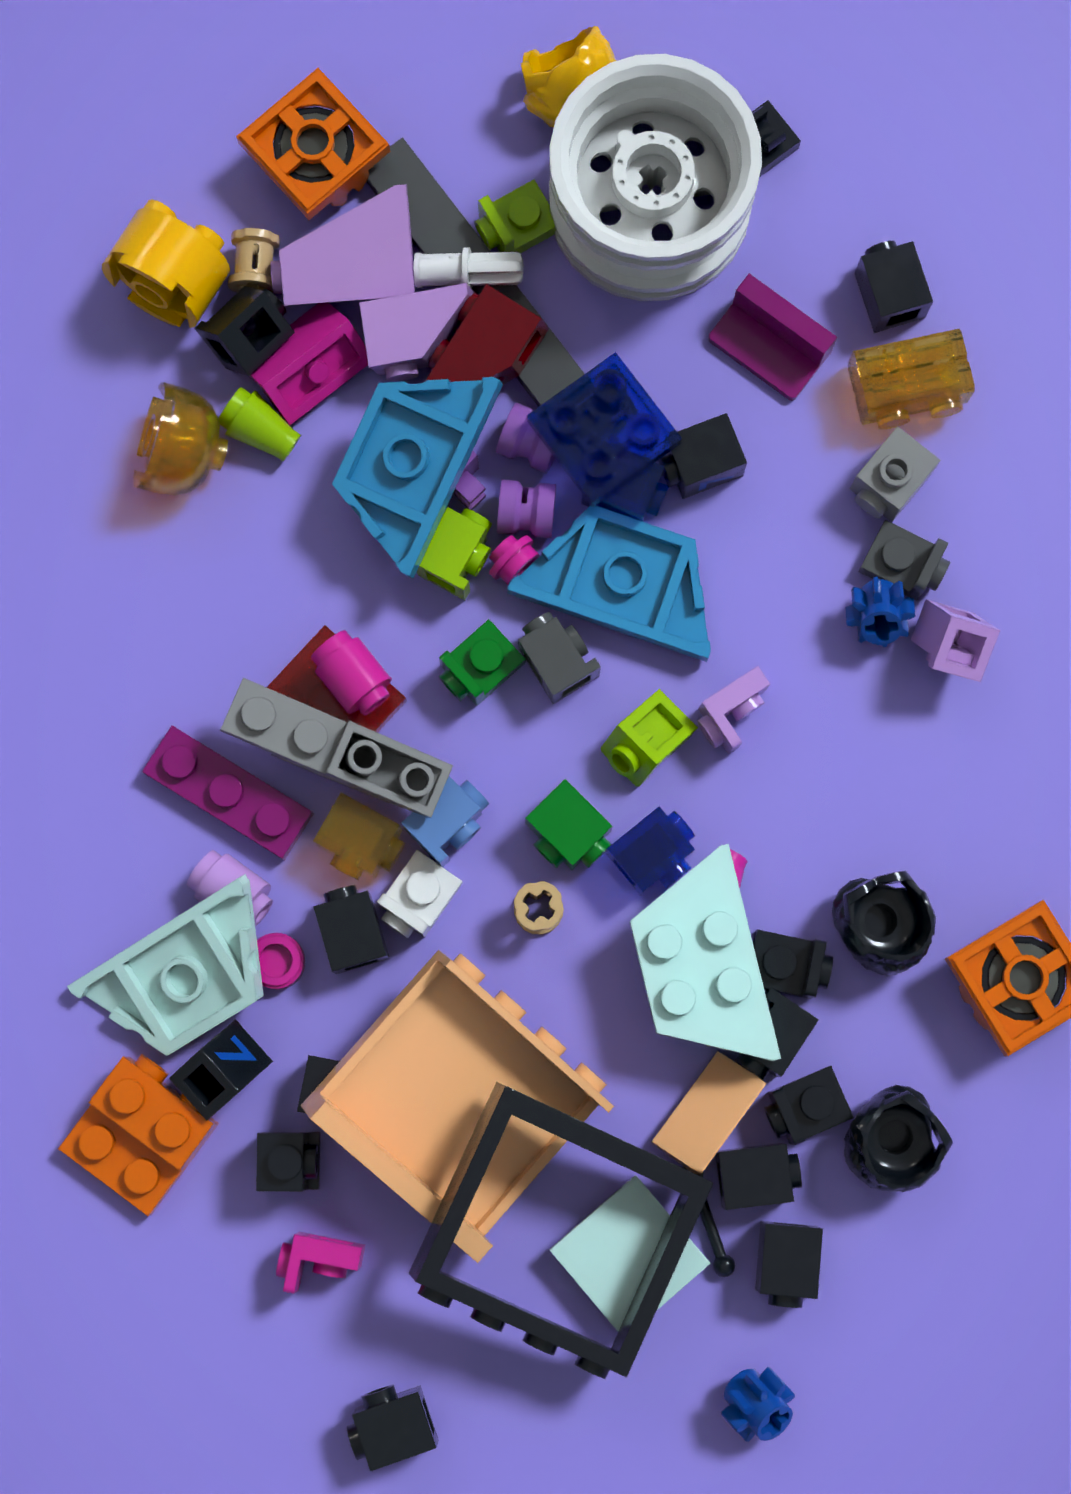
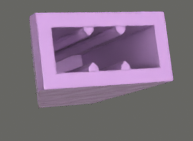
[271,184,416,306]

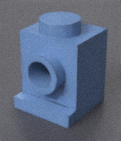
[401,776,489,867]

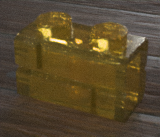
[848,329,975,430]

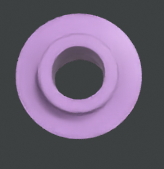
[187,850,273,926]

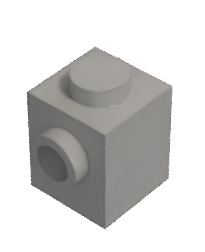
[850,426,941,522]

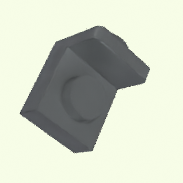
[858,520,950,601]

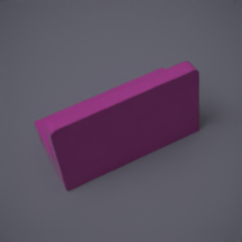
[708,273,837,401]

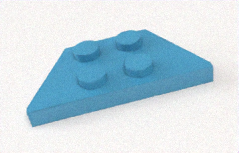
[332,377,503,579]
[507,504,711,662]

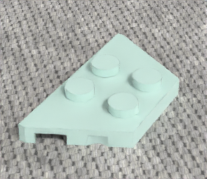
[629,844,781,1061]
[67,874,264,1056]

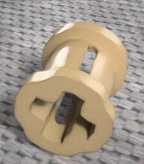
[228,228,280,293]
[514,881,564,935]

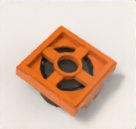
[236,68,391,220]
[945,900,1071,1057]

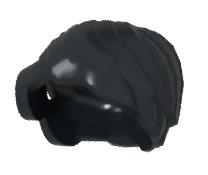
[832,871,936,976]
[844,1085,953,1192]

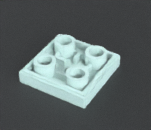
[549,1175,711,1331]

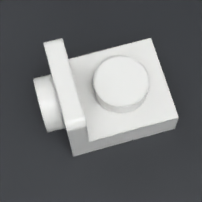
[377,850,463,938]

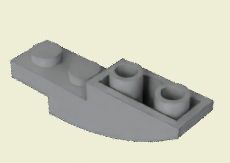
[220,678,453,818]

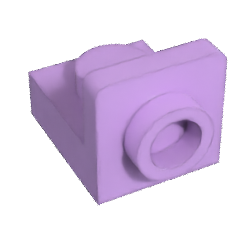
[697,666,770,754]

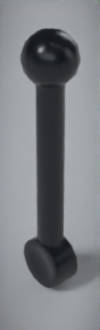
[682,1167,735,1277]

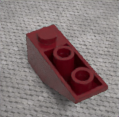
[425,284,549,385]

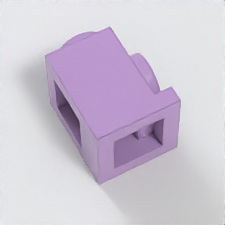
[911,599,1000,682]

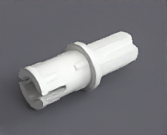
[413,247,524,289]

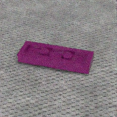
[142,725,314,861]

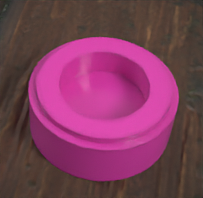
[257,933,305,990]

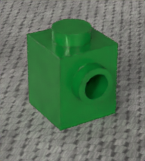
[525,779,613,870]

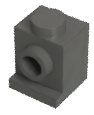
[518,612,601,704]

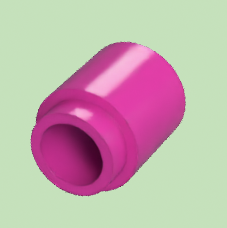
[311,630,392,715]

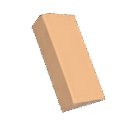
[651,1051,767,1176]

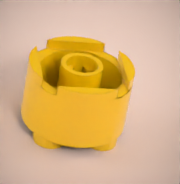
[102,199,230,328]

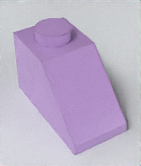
[359,283,475,381]

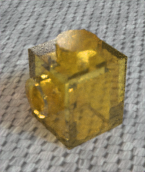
[313,792,405,881]

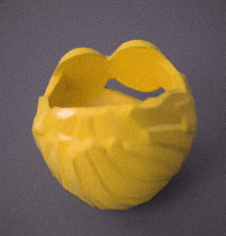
[520,26,616,127]

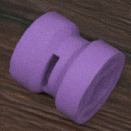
[496,402,567,474]
[497,479,556,538]

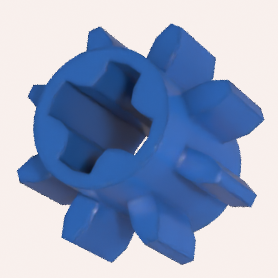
[845,577,916,647]
[721,1367,795,1442]

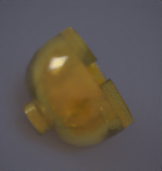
[133,382,228,495]

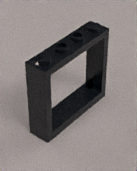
[409,1082,713,1379]

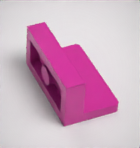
[249,302,368,425]

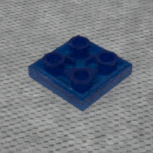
[527,352,682,507]

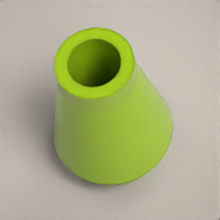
[217,387,301,462]

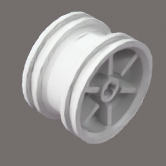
[549,54,762,301]

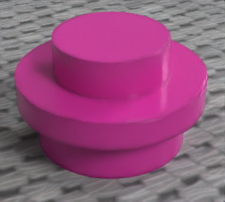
[489,535,539,585]

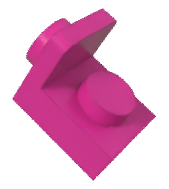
[276,1231,366,1294]

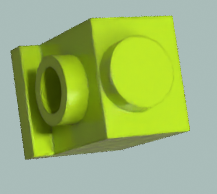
[417,507,492,601]

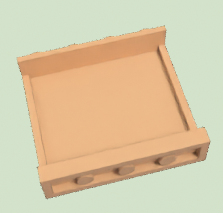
[301,950,614,1263]

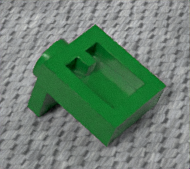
[439,619,526,706]

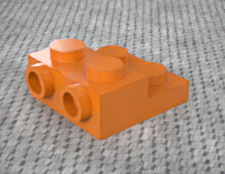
[58,1054,219,1216]

